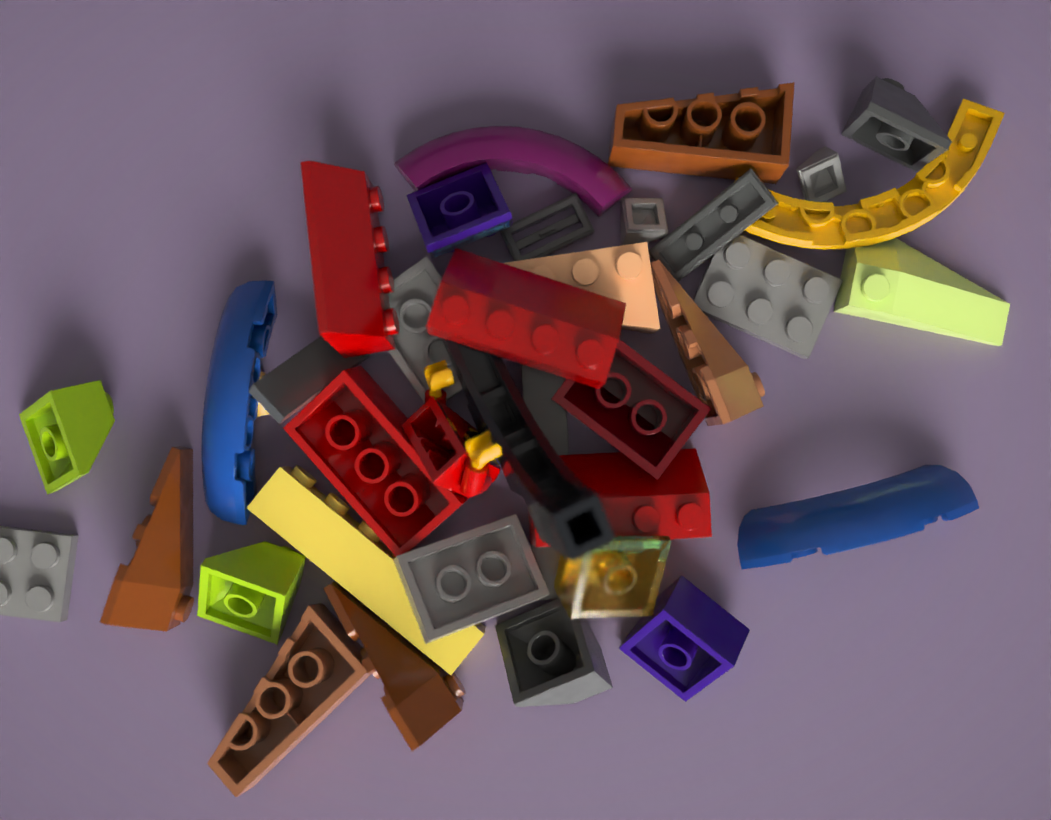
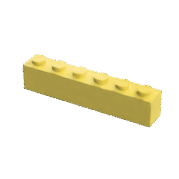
[246,465,486,675]

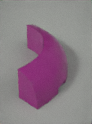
[394,126,632,217]

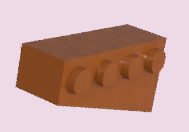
[608,82,795,184]

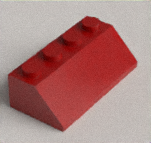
[300,160,400,358]
[426,248,626,389]
[283,365,469,556]
[528,448,712,547]

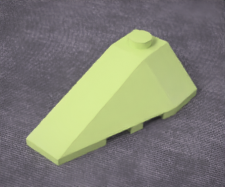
[834,238,1010,346]

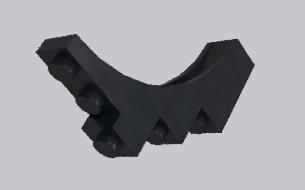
[442,339,616,561]

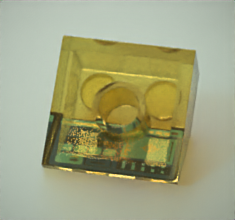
[554,536,671,619]

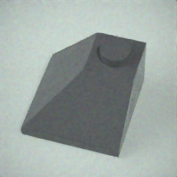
[841,76,952,172]
[495,593,613,707]

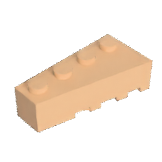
[504,242,660,334]

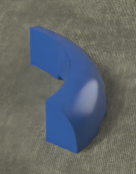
[201,280,277,525]
[737,465,979,570]

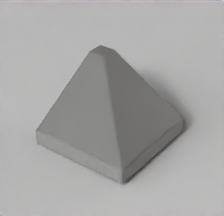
[796,146,847,202]
[620,198,668,245]

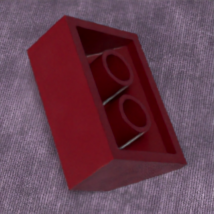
[551,339,711,480]

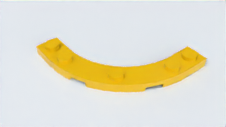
[734,98,1005,250]

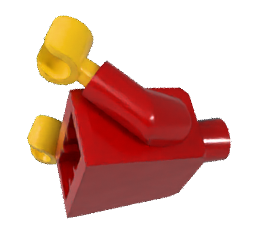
[402,360,502,498]

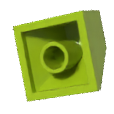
[19,380,115,494]
[197,541,306,645]

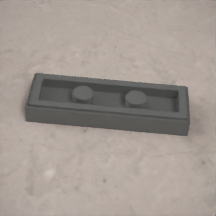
[649,169,779,282]
[248,336,371,424]

